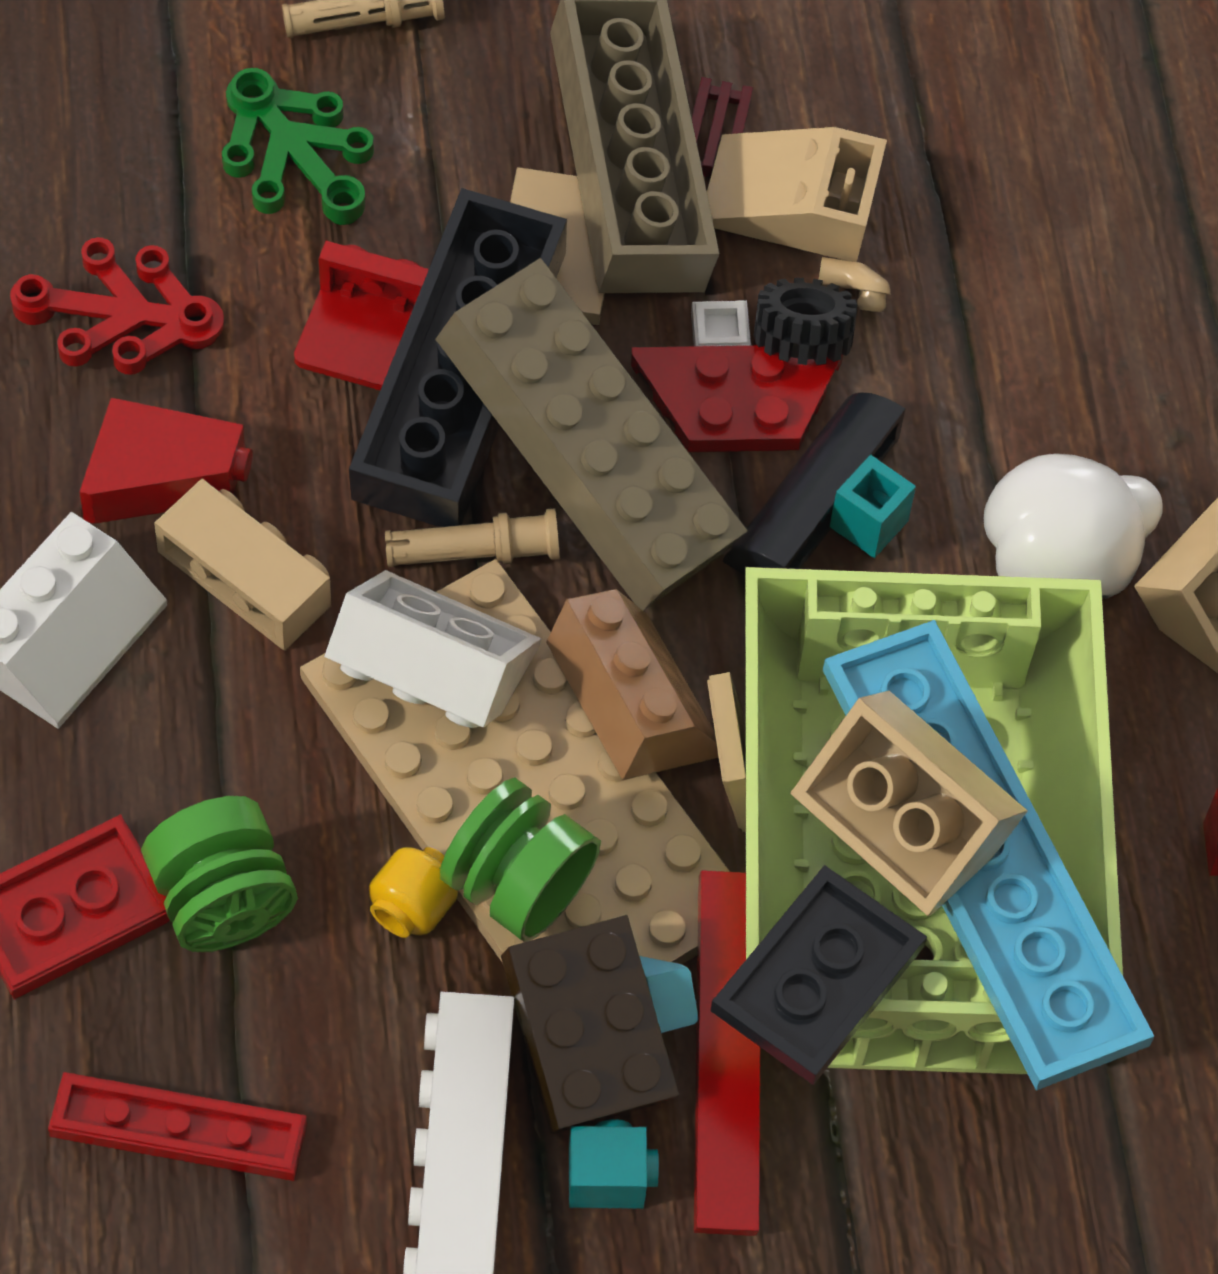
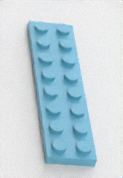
[823,620,1154,1091]

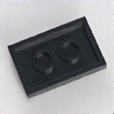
[710,865,927,1085]

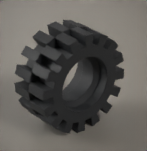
[754,278,857,365]

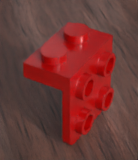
[294,241,429,390]

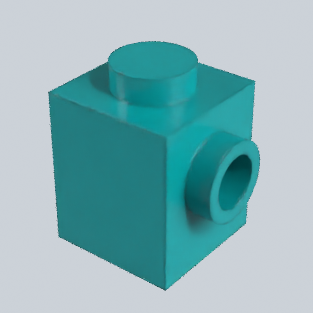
[830,454,916,559]
[569,1120,659,1209]

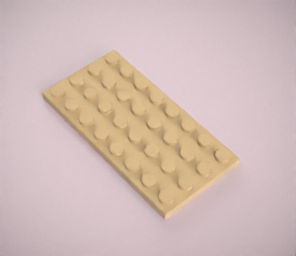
[300,559,730,964]

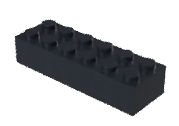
[349,188,567,527]

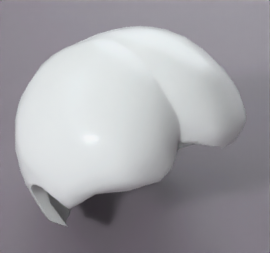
[983,454,1163,599]

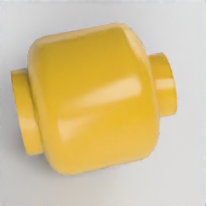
[369,847,458,938]

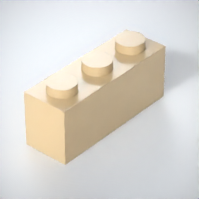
[154,479,331,651]

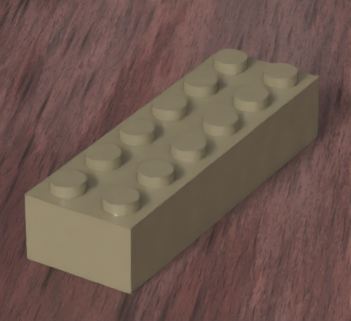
[550,0,719,293]
[435,258,747,611]

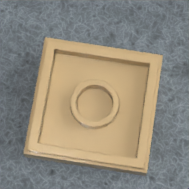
[707,672,746,832]

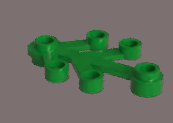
[222,68,374,225]

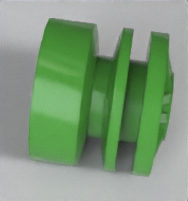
[440,777,601,942]
[141,796,298,952]

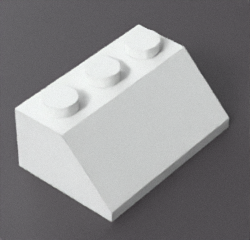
[0,512,167,729]
[324,570,542,728]

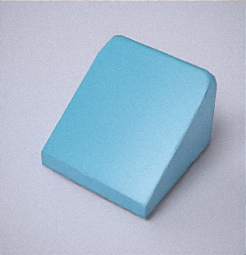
[640,956,698,1033]

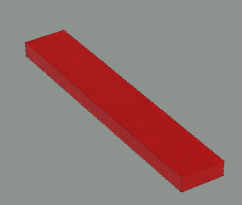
[694,870,760,1236]

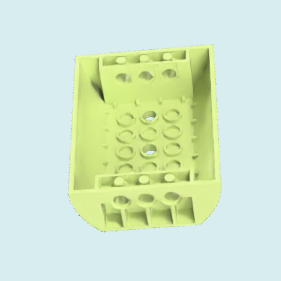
[745,567,1123,1074]

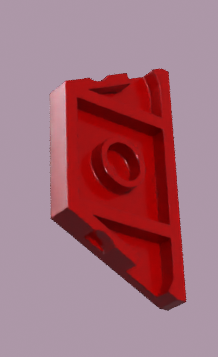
[631,345,843,452]

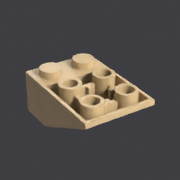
[707,127,887,262]

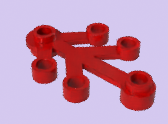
[10,237,224,375]

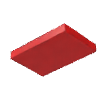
[0,814,170,1000]

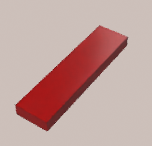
[48,1072,307,1181]

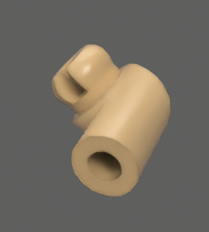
[818,257,891,313]

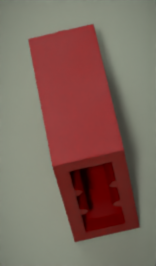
[79,398,253,524]

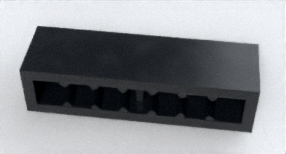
[723,392,906,575]

